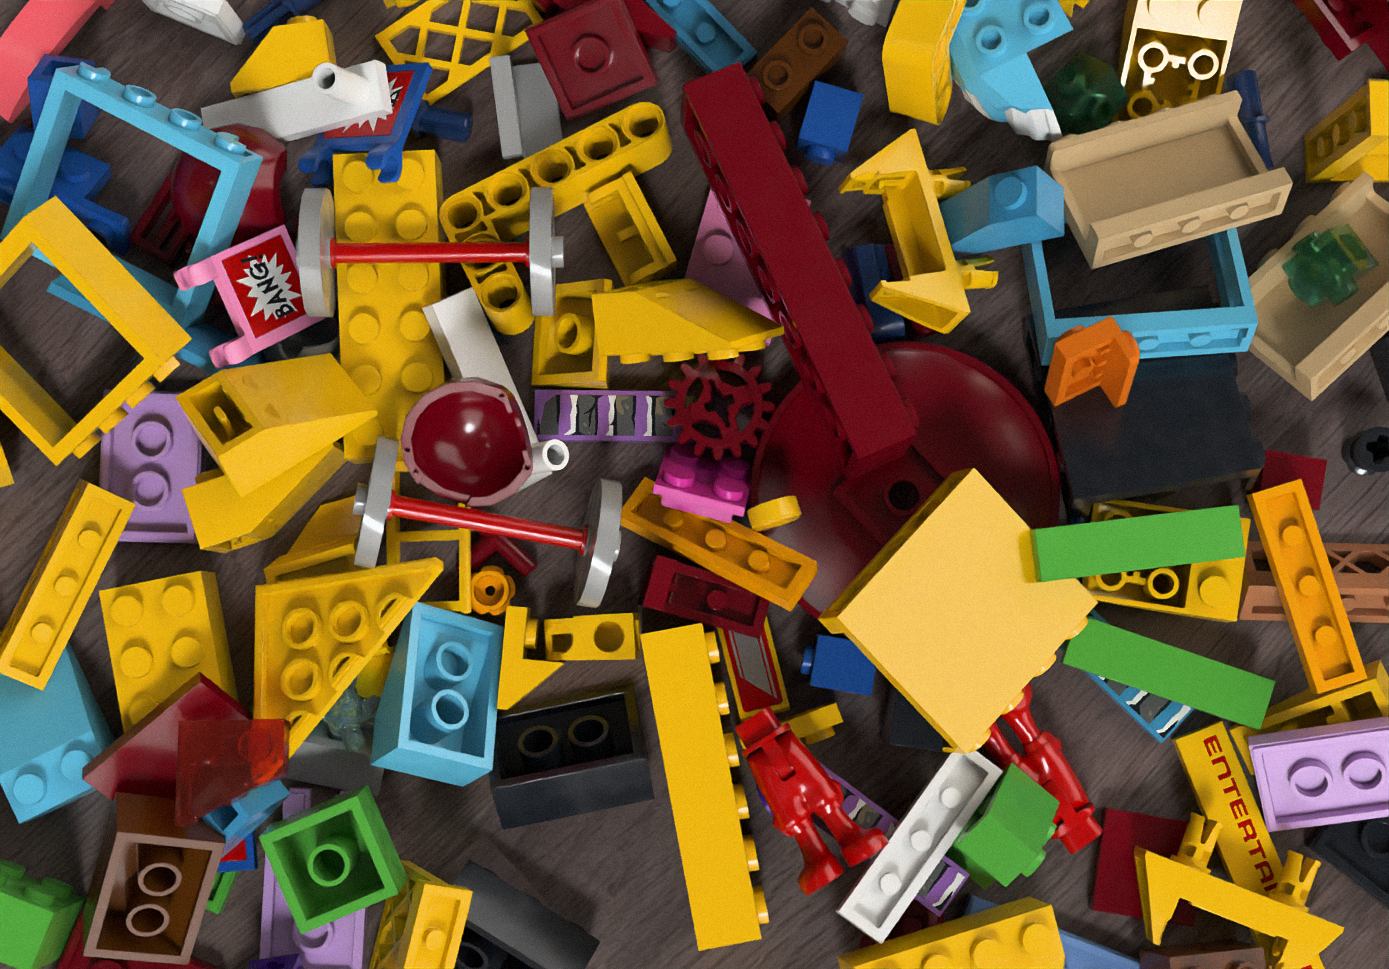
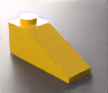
[1229,659,1389,776]

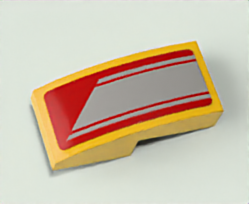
[717,616,790,722]

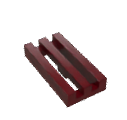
[129,165,194,269]

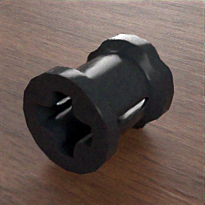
[1342,426,1389,476]

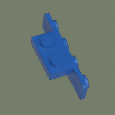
[0,124,130,256]

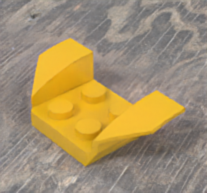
[264,495,396,700]

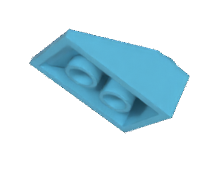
[370,602,504,787]
[0,641,116,824]

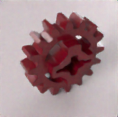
[664,353,775,462]

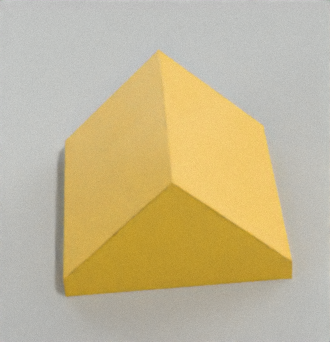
[531,278,614,390]

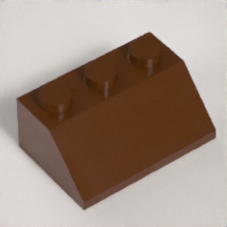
[82,792,226,965]

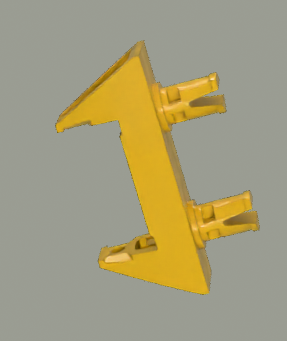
[838,129,998,334]
[1134,812,1344,969]

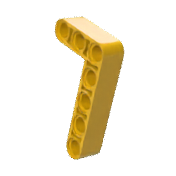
[882,0,967,125]
[439,102,673,335]

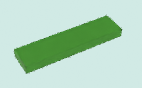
[1030,505,1246,582]
[1060,617,1276,730]

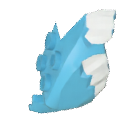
[949,0,1073,142]

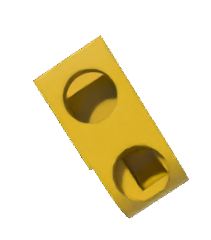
[544,613,642,661]

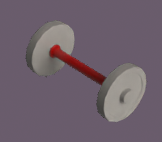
[296,187,564,317]
[352,435,622,608]

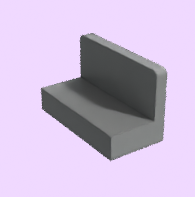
[489,55,563,167]
[278,707,384,796]

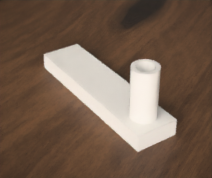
[201,60,393,143]
[422,287,569,493]
[836,751,1003,944]

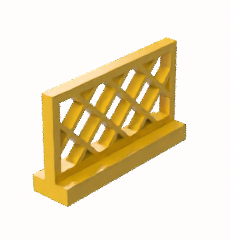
[369,860,473,969]

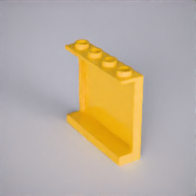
[818,467,1098,754]

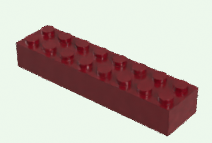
[680,61,919,480]

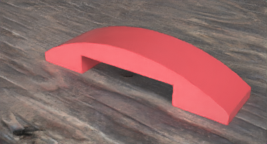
[0,0,115,124]

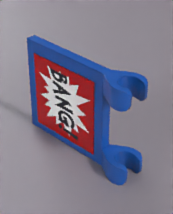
[298,62,433,186]

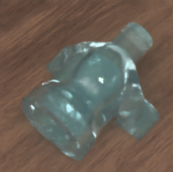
[322,675,381,752]

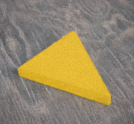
[252,557,444,785]

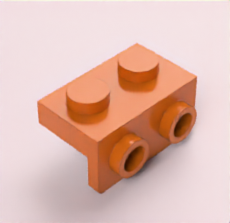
[1044,316,1140,408]

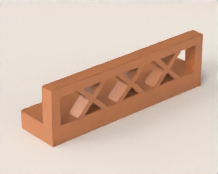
[1238,541,1389,623]

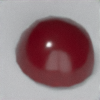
[170,123,287,248]
[400,377,533,508]

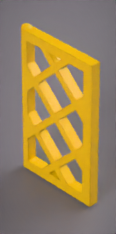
[375,0,545,106]

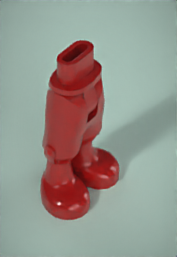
[980,682,1103,854]
[734,706,889,896]

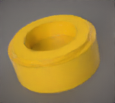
[747,496,802,532]

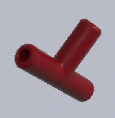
[455,502,538,576]

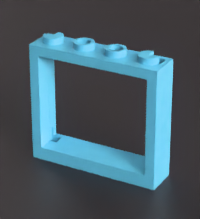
[0,62,263,329]
[1021,217,1258,366]

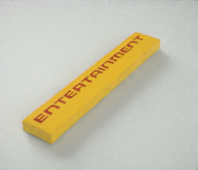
[1171,721,1325,969]

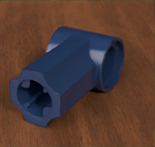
[841,243,905,344]

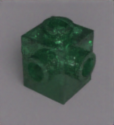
[1043,51,1130,136]
[1281,223,1379,307]

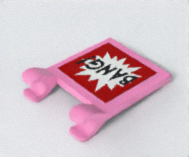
[174,225,325,369]

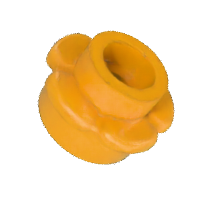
[471,565,516,615]

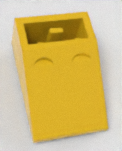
[1110,0,1242,124]
[591,278,785,364]
[175,353,379,498]
[181,441,347,553]
[1082,499,1251,623]

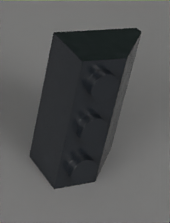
[489,684,655,830]
[452,859,601,969]

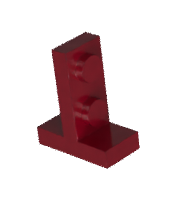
[637,555,770,639]

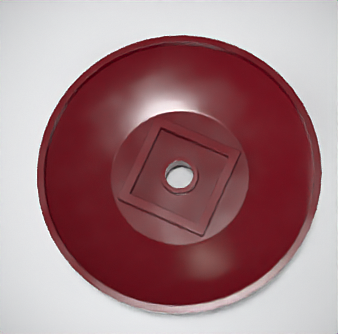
[751,342,1060,635]

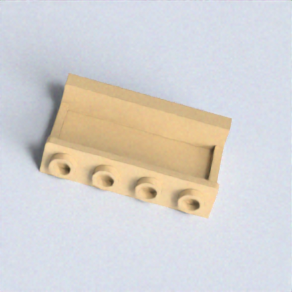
[1044,90,1293,270]
[1220,172,1389,402]

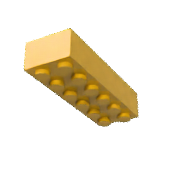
[333,149,451,464]
[640,623,769,951]

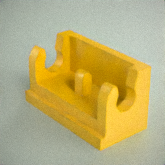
[583,171,677,286]

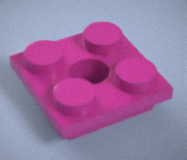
[653,444,752,523]

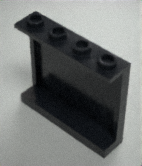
[1023,285,1265,520]

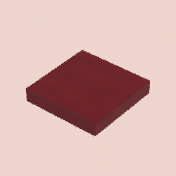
[524,0,660,122]
[1089,807,1207,927]

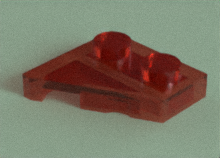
[175,718,290,827]

